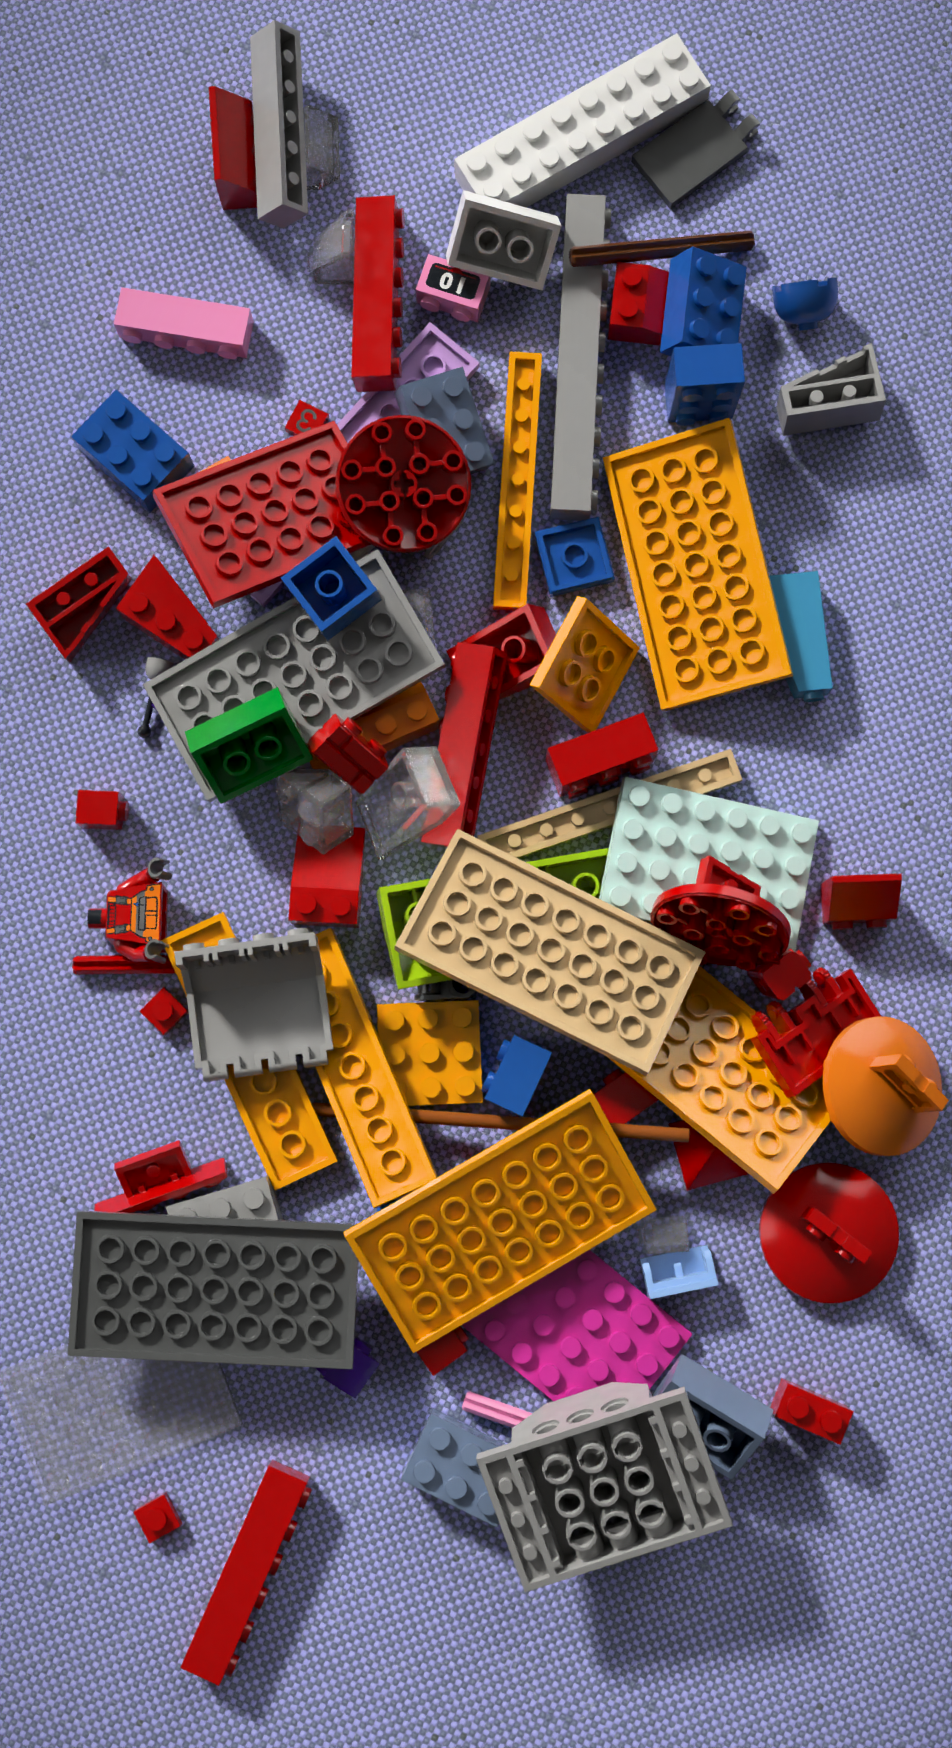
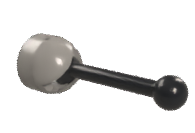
[138,657,174,738]

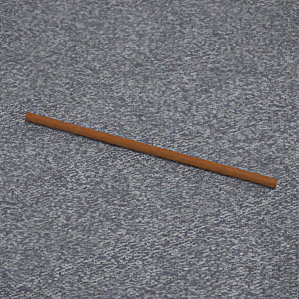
[312,1102,690,1143]

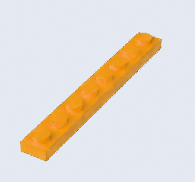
[493,351,542,611]

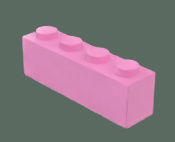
[114,287,254,359]

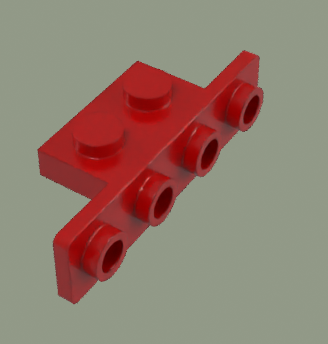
[94,1140,227,1213]

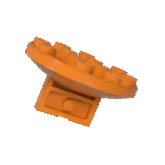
[823,1017,949,1156]

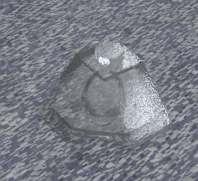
[307,209,355,285]

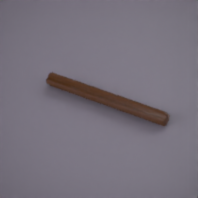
[569,230,755,267]

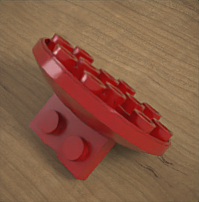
[335,415,471,553]
[650,855,791,971]
[759,1163,899,1303]

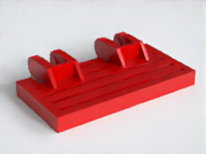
[750,967,882,1098]

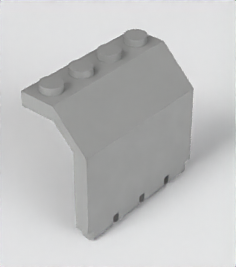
[174,928,334,1082]

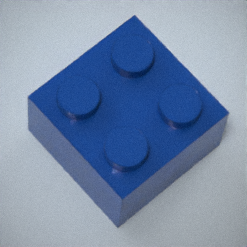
[281,536,382,641]
[481,1035,552,1117]

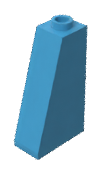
[769,571,833,702]

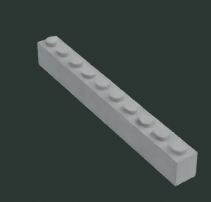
[550,194,611,521]

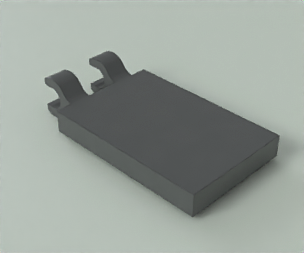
[631,90,760,210]

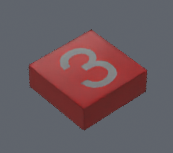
[285,400,329,436]

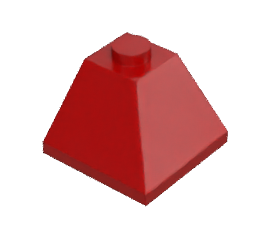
[668,1120,748,1191]

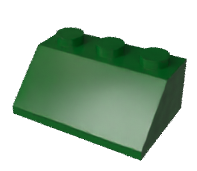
[185,687,313,804]

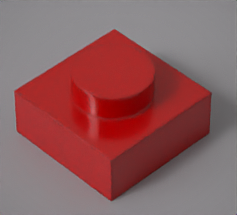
[139,987,188,1036]
[133,1492,182,1544]

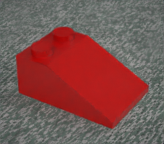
[607,262,669,346]
[446,603,556,700]
[288,824,366,928]

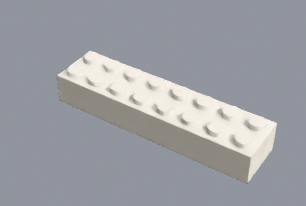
[454,33,711,208]

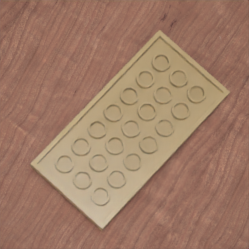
[394,829,705,1076]

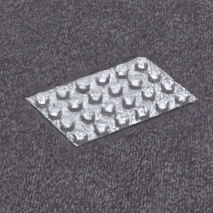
[0,1343,243,1506]

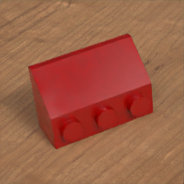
[209,86,257,210]

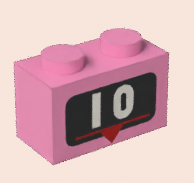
[416,254,490,322]

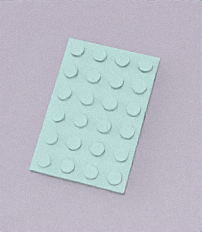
[599,777,819,952]

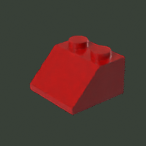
[820,873,902,930]

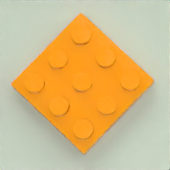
[530,596,640,732]
[377,1000,483,1106]

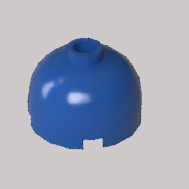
[772,278,838,331]

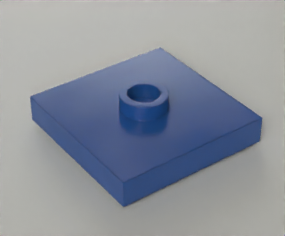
[534,516,615,597]

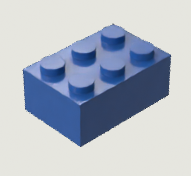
[660,246,747,356]
[665,343,745,426]
[71,389,194,513]

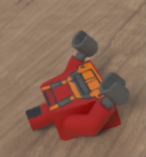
[87,858,172,964]

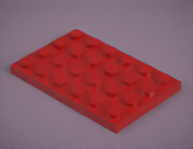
[153,420,371,609]

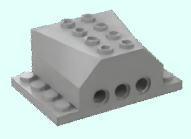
[476,1382,733,1592]

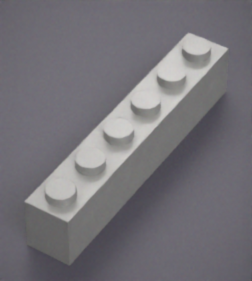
[250,20,308,229]

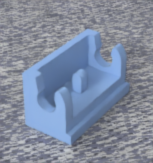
[640,1245,718,1299]

